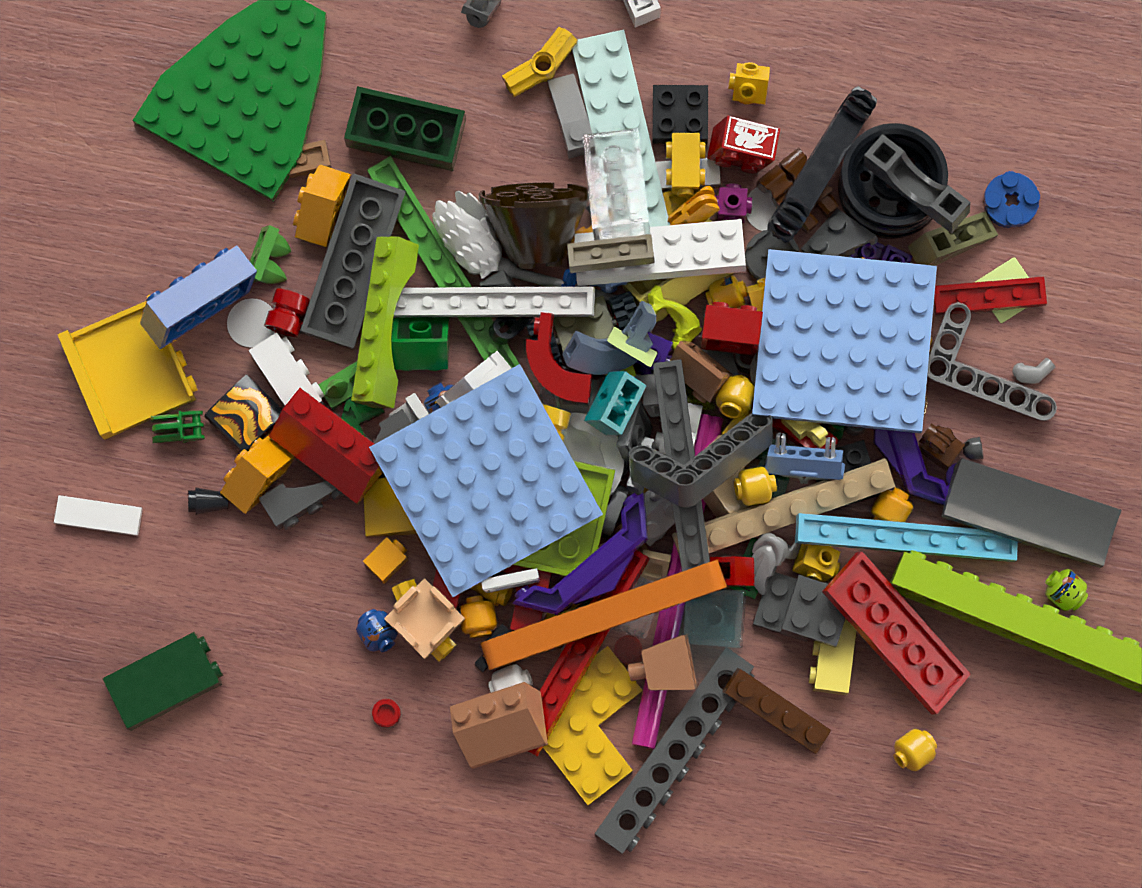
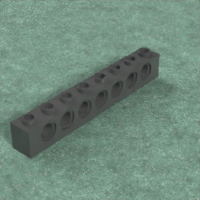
[594,647,755,855]

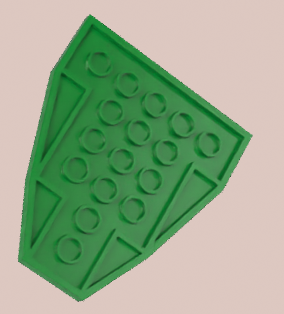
[132,0,327,202]

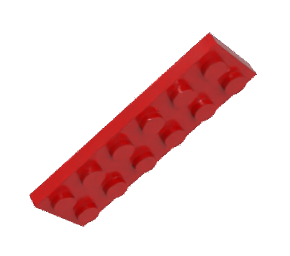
[822,551,971,715]

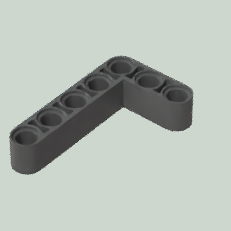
[629,413,773,507]

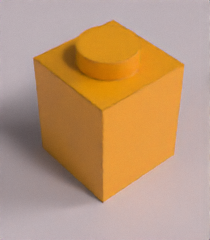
[363,537,408,584]

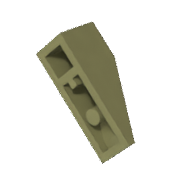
[908,211,998,266]

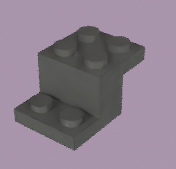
[753,572,845,648]

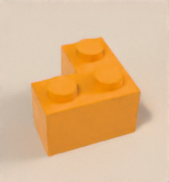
[293,165,351,247]
[220,435,295,514]

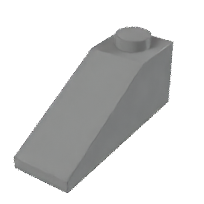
[547,73,595,159]

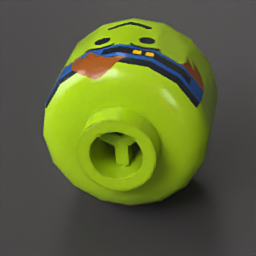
[1045,569,1088,611]

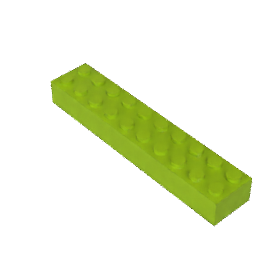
[890,550,1142,694]

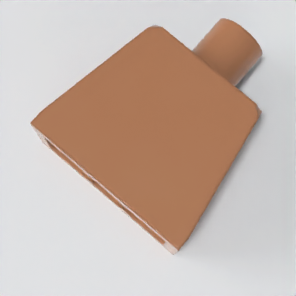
[628,634,698,690]

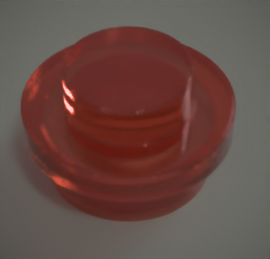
[614,635,643,664]

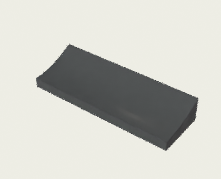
[300,173,406,349]
[941,458,1122,568]

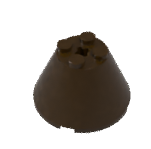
[479,182,591,269]

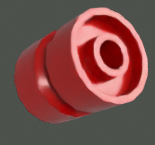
[264,288,310,338]

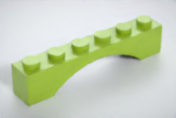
[351,236,419,408]

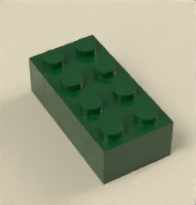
[344,86,466,171]

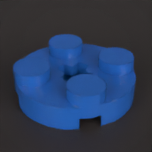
[984,171,1040,228]

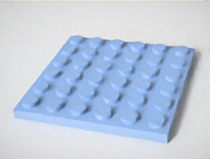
[752,249,937,433]
[369,364,603,597]

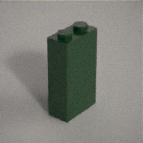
[102,632,223,731]

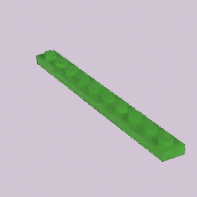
[367,156,535,390]

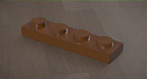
[722,668,831,754]

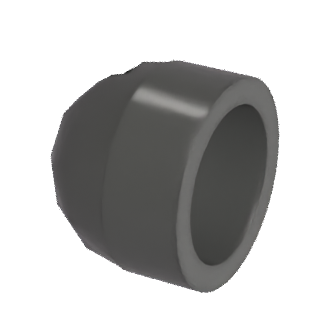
[963,437,984,460]

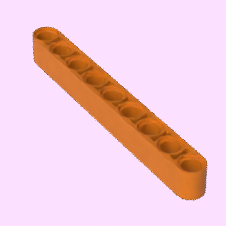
[480,560,727,670]

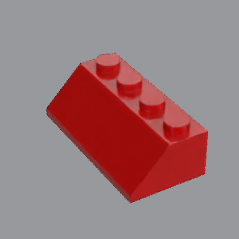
[269,388,383,505]

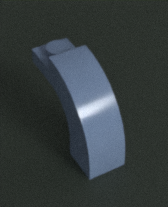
[563,300,657,375]

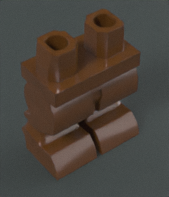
[756,147,838,233]

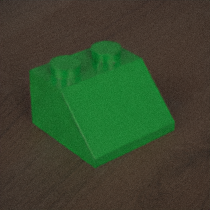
[391,317,449,371]

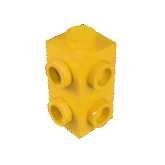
[666,133,705,198]

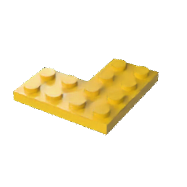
[543,646,643,806]

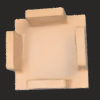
[384,578,465,659]

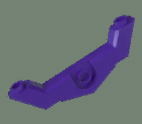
[873,429,950,506]
[512,493,648,616]

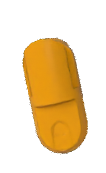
[668,186,720,225]

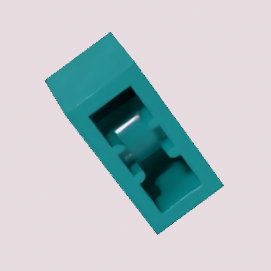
[584,371,647,435]

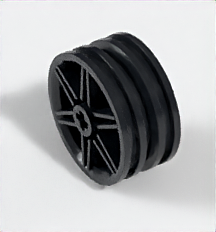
[838,123,948,239]

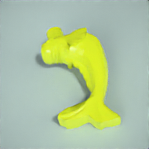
[648,285,702,350]

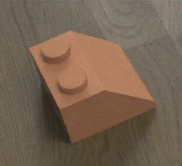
[670,341,735,403]

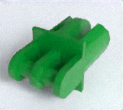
[151,411,205,444]

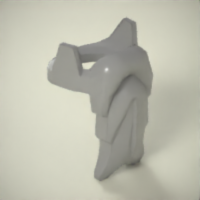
[752,532,801,595]

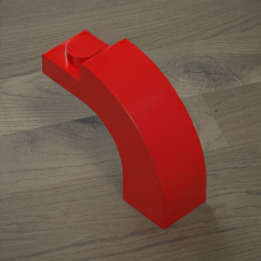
[526,312,593,403]

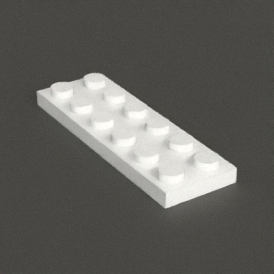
[574,219,746,286]

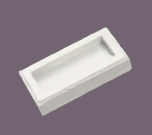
[481,568,540,593]

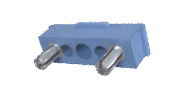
[765,433,845,484]

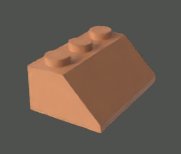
[450,682,548,769]

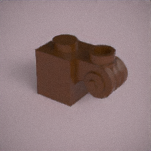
[919,423,965,471]

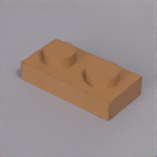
[289,140,332,178]

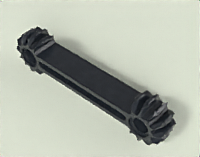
[767,86,877,242]

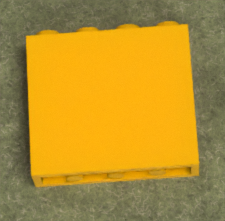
[57,295,198,440]

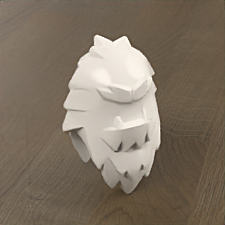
[432,191,502,279]

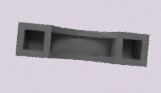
[864,134,971,234]

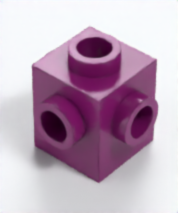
[715,184,752,223]

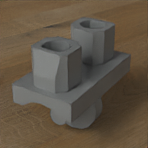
[461,0,502,28]

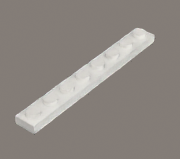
[394,287,595,317]

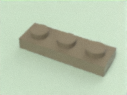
[567,234,655,273]

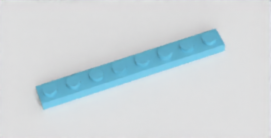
[795,513,1018,562]

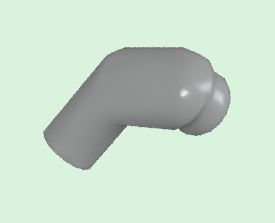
[1012,358,1056,384]

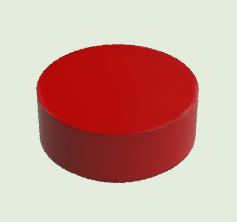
[372,699,401,728]

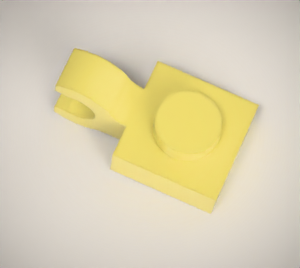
[781,419,828,448]

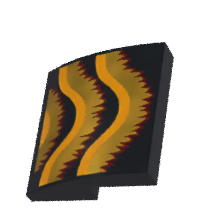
[204,374,282,452]

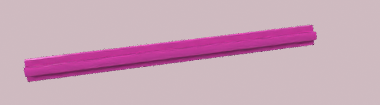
[632,414,723,749]

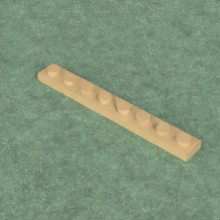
[672,459,895,560]

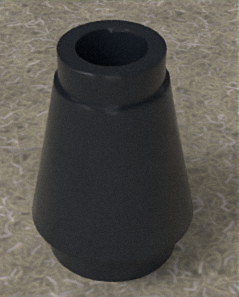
[188,487,228,515]

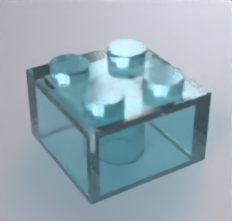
[684,589,746,648]

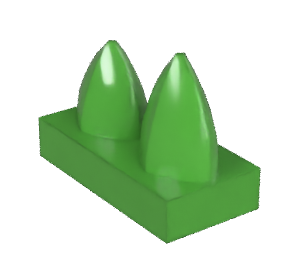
[250,225,291,284]
[318,361,357,410]

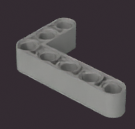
[927,302,1057,421]

